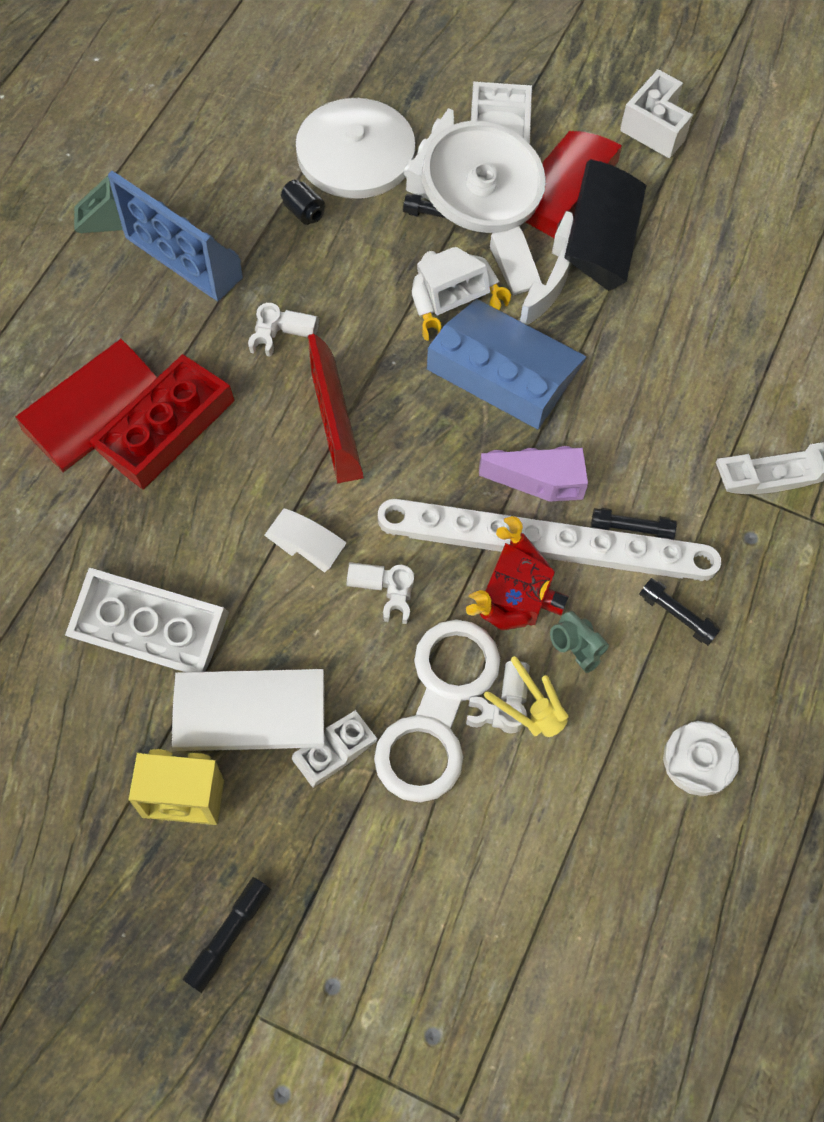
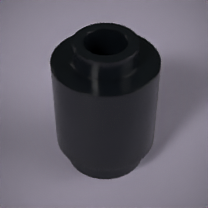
[281,180,325,225]

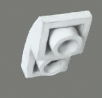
[264,508,346,573]
[292,710,377,788]

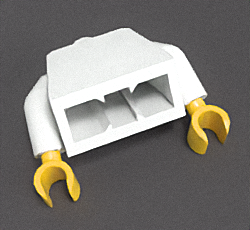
[412,247,511,341]

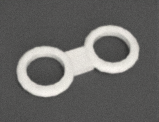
[374,619,501,803]

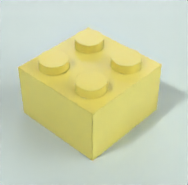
[128,749,224,825]

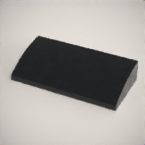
[564,159,647,291]

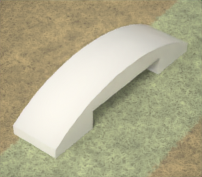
[520,211,573,325]
[716,442,824,494]

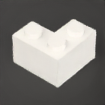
[620,69,693,159]

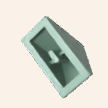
[74,175,123,233]

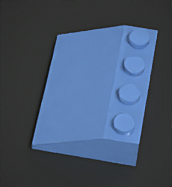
[107,171,243,302]
[427,299,587,430]

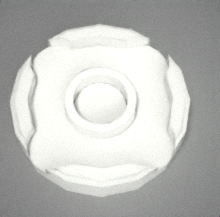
[663,721,740,796]

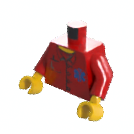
[466,516,569,630]

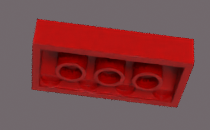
[526,131,622,239]
[308,334,364,484]
[15,339,157,472]
[89,354,235,490]

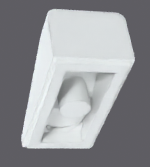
[490,226,542,295]

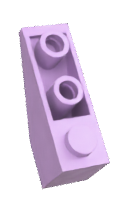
[479,446,588,502]

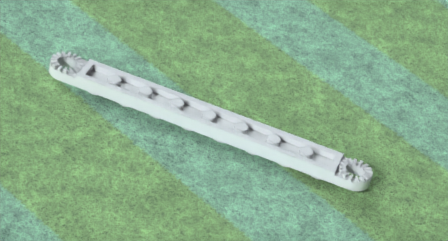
[378,499,721,581]

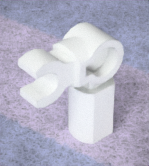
[248,303,319,357]
[347,562,414,624]
[466,661,530,734]

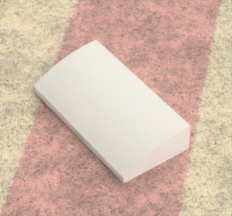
[65,568,229,672]
[172,669,325,751]

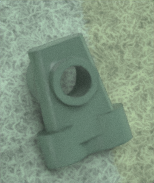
[550,611,609,673]

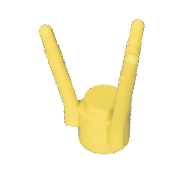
[484,656,569,737]

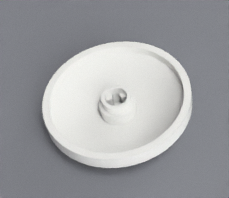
[296,98,415,198]
[422,121,545,233]

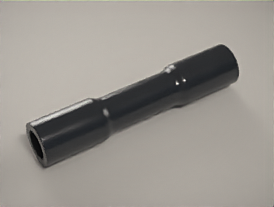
[182,877,271,994]

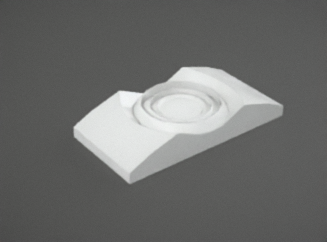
[471,82,532,144]

